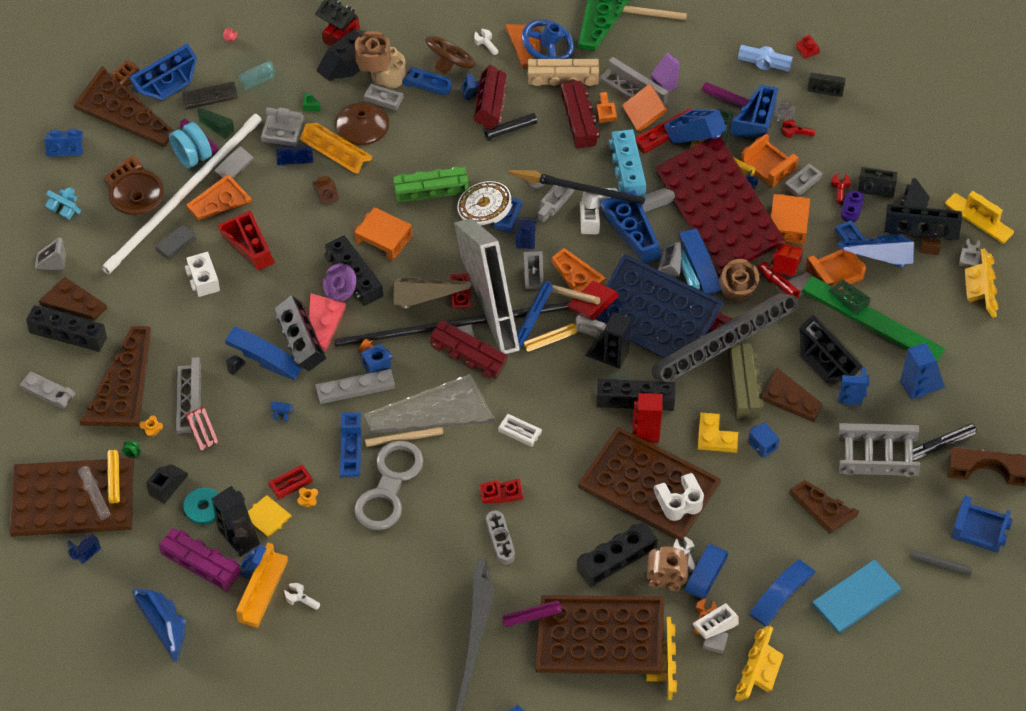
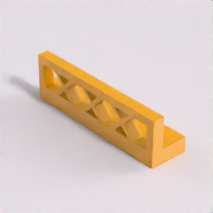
[299,123,373,173]
[236,542,288,628]

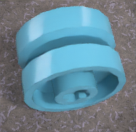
[169,122,212,168]

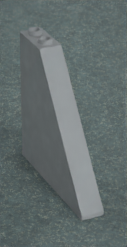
[454,218,520,354]

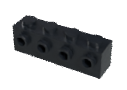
[324,235,383,306]

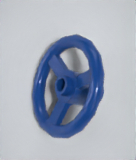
[521,19,574,59]

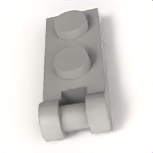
[19,371,75,409]

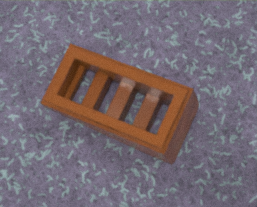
[111,60,139,87]
[104,155,144,186]

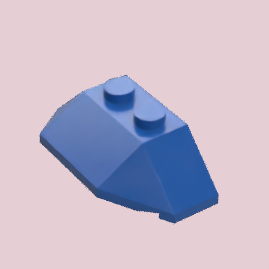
[129,43,197,101]
[132,589,186,662]

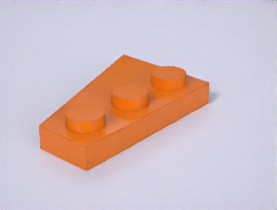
[505,24,540,68]
[186,174,252,221]
[551,248,606,292]

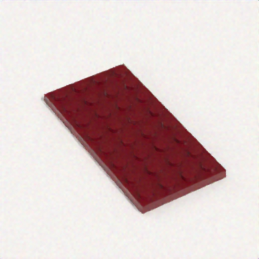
[654,137,785,277]

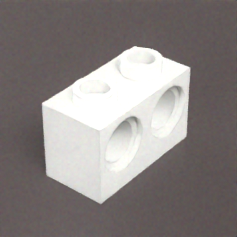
[185,252,220,297]

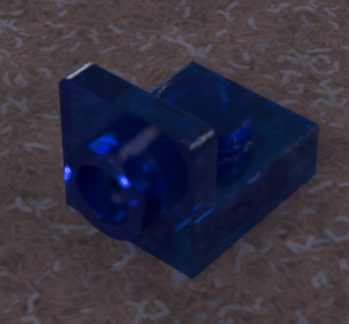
[67,534,101,564]

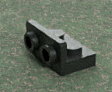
[315,0,358,31]
[808,72,846,97]
[857,167,898,197]

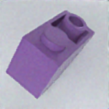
[651,53,680,92]

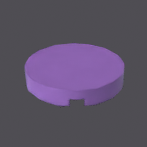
[323,263,356,301]

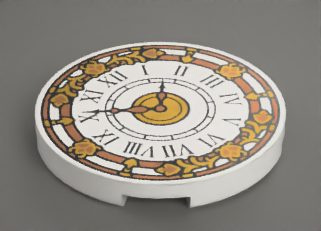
[457,181,512,226]

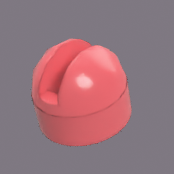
[223,28,238,42]

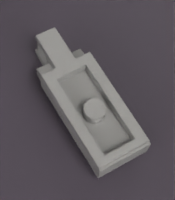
[538,185,575,223]

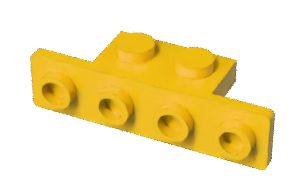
[944,191,1014,244]
[965,248,998,318]
[646,617,677,700]
[735,625,784,702]

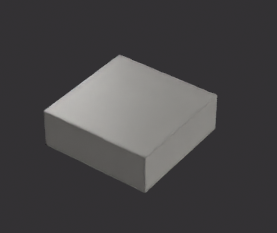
[703,629,729,654]

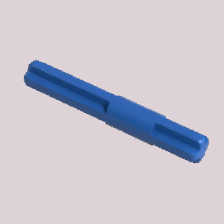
[517,281,553,347]

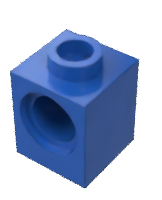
[361,344,392,373]
[748,422,780,458]

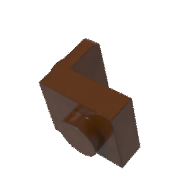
[312,176,339,205]

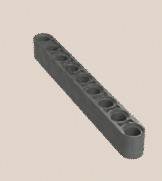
[651,293,798,382]

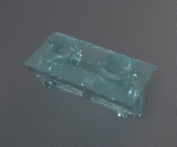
[238,60,277,90]

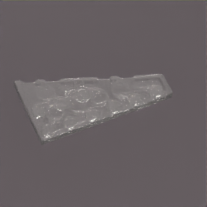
[364,374,494,433]

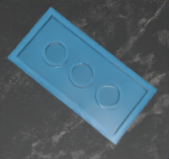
[812,559,902,634]

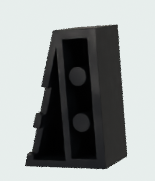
[585,312,631,369]

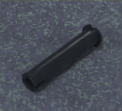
[483,113,537,141]

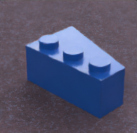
[664,109,727,144]

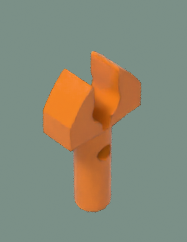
[694,598,717,635]

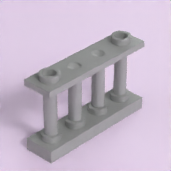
[838,423,920,477]

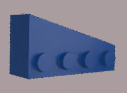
[600,190,661,264]

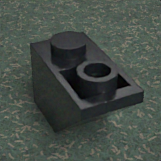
[900,178,930,208]
[146,464,188,504]

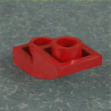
[450,273,471,309]
[479,478,524,503]

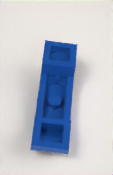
[340,412,361,478]
[749,559,816,627]

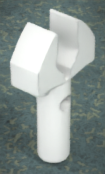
[474,29,499,55]
[673,537,696,573]
[284,583,320,610]

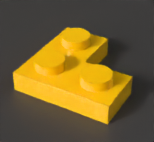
[698,412,738,453]

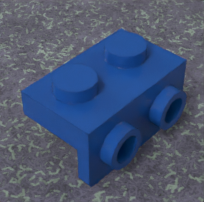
[44,129,84,156]
[838,368,870,405]

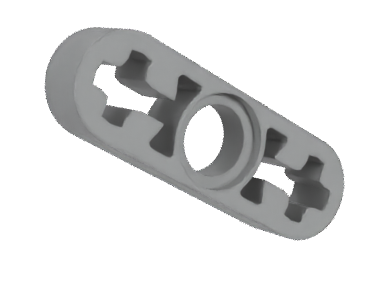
[486,511,515,565]

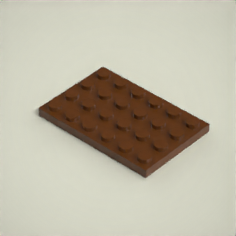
[578,427,721,542]
[10,458,134,537]
[536,595,665,674]

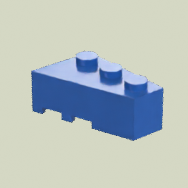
[731,85,778,140]
[900,343,945,399]

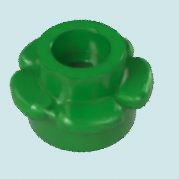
[122,440,141,458]

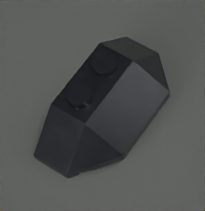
[317,29,366,81]
[799,315,863,383]

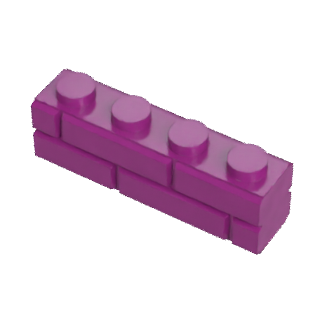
[159,528,240,591]

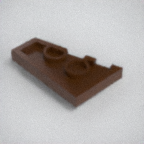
[761,368,823,422]
[789,480,859,534]

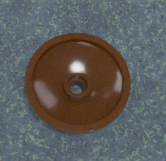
[335,102,389,145]
[108,170,164,215]

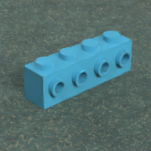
[609,129,646,196]

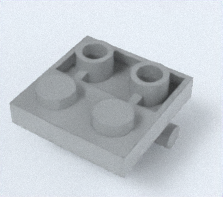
[261,107,305,147]

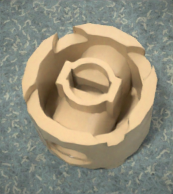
[371,47,406,89]

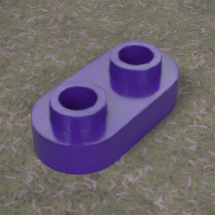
[841,190,864,223]

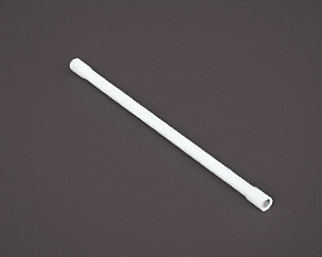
[102,114,262,274]

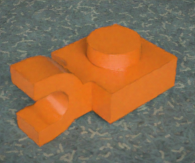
[596,92,617,123]

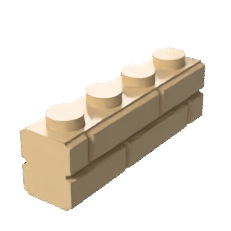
[528,59,599,86]

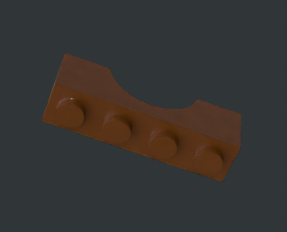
[948,447,1026,487]

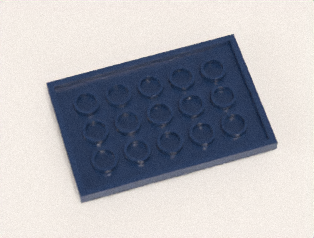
[594,253,724,365]

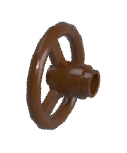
[425,36,476,74]

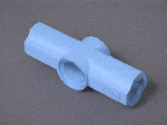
[738,45,793,72]

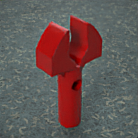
[781,120,816,138]
[831,173,850,204]

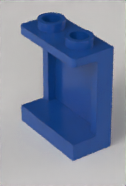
[951,495,1013,553]

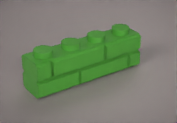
[393,166,469,203]

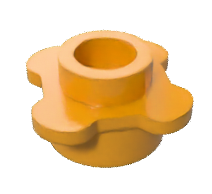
[140,416,163,436]
[297,487,318,507]

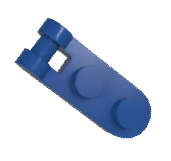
[402,67,452,95]

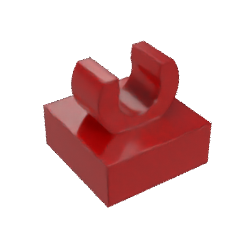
[796,35,820,59]

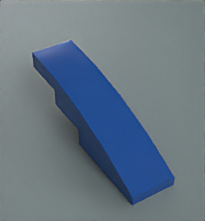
[679,228,721,295]
[225,326,302,380]

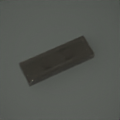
[182,81,238,109]

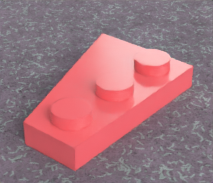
[309,294,346,351]

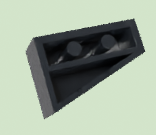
[211,486,260,557]

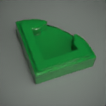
[302,93,321,111]

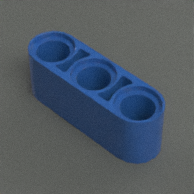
[685,544,728,599]

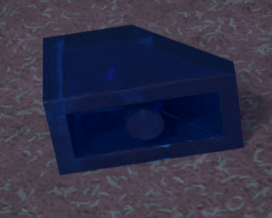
[516,217,537,249]

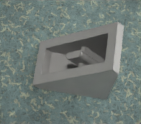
[35,238,66,270]
[523,251,544,290]

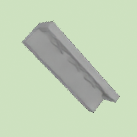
[599,57,668,105]
[176,357,201,434]

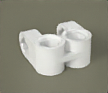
[654,473,704,521]

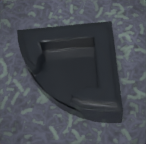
[226,355,246,375]

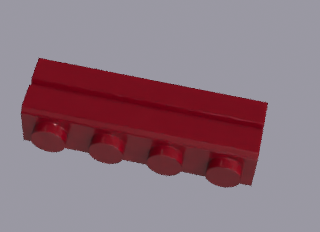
[474,65,508,130]
[561,81,600,149]
[430,319,508,379]

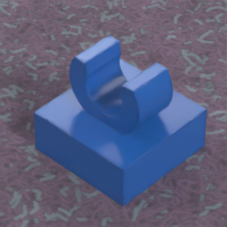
[461,74,480,100]
[270,401,294,421]

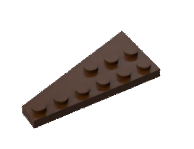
[74,66,174,147]
[79,326,152,427]

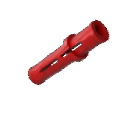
[758,261,800,298]

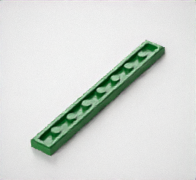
[802,276,945,362]

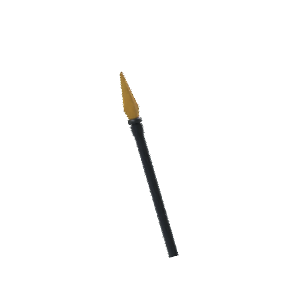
[508,170,645,204]

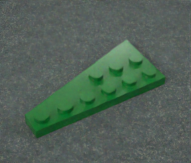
[578,0,630,51]

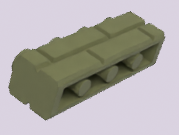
[728,343,764,419]

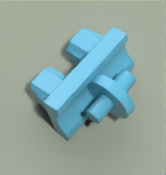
[45,187,81,220]

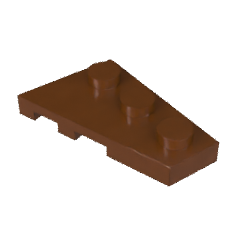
[39,277,107,321]

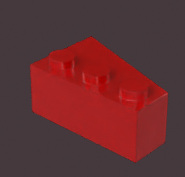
[217,210,275,271]
[632,393,663,443]

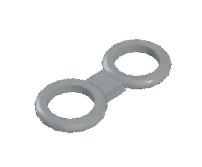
[354,441,423,530]

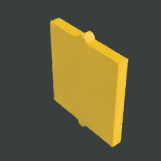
[248,495,291,538]

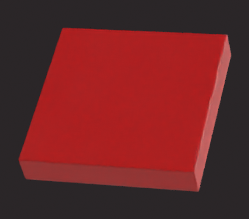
[567,281,619,321]

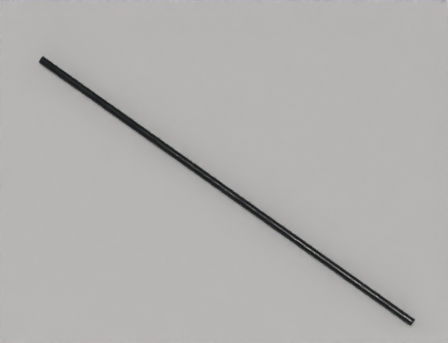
[335,271,761,346]

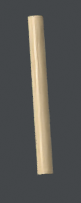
[623,6,687,20]
[551,285,600,305]
[365,427,443,447]

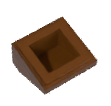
[920,237,941,255]

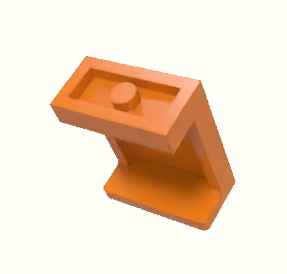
[741,134,799,188]
[771,194,810,244]
[354,207,413,261]
[806,249,866,290]

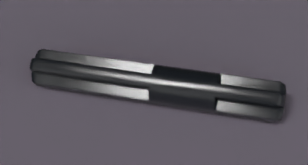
[913,423,977,461]

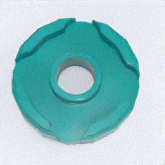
[183,487,219,525]

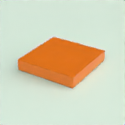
[622,84,668,132]

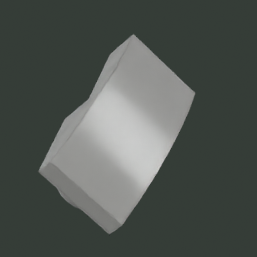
[214,146,254,179]

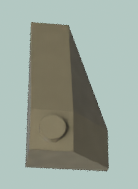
[394,277,472,308]

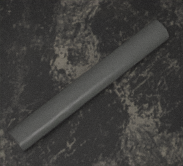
[911,551,973,576]

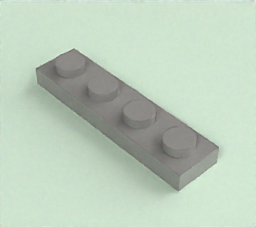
[316,369,395,404]

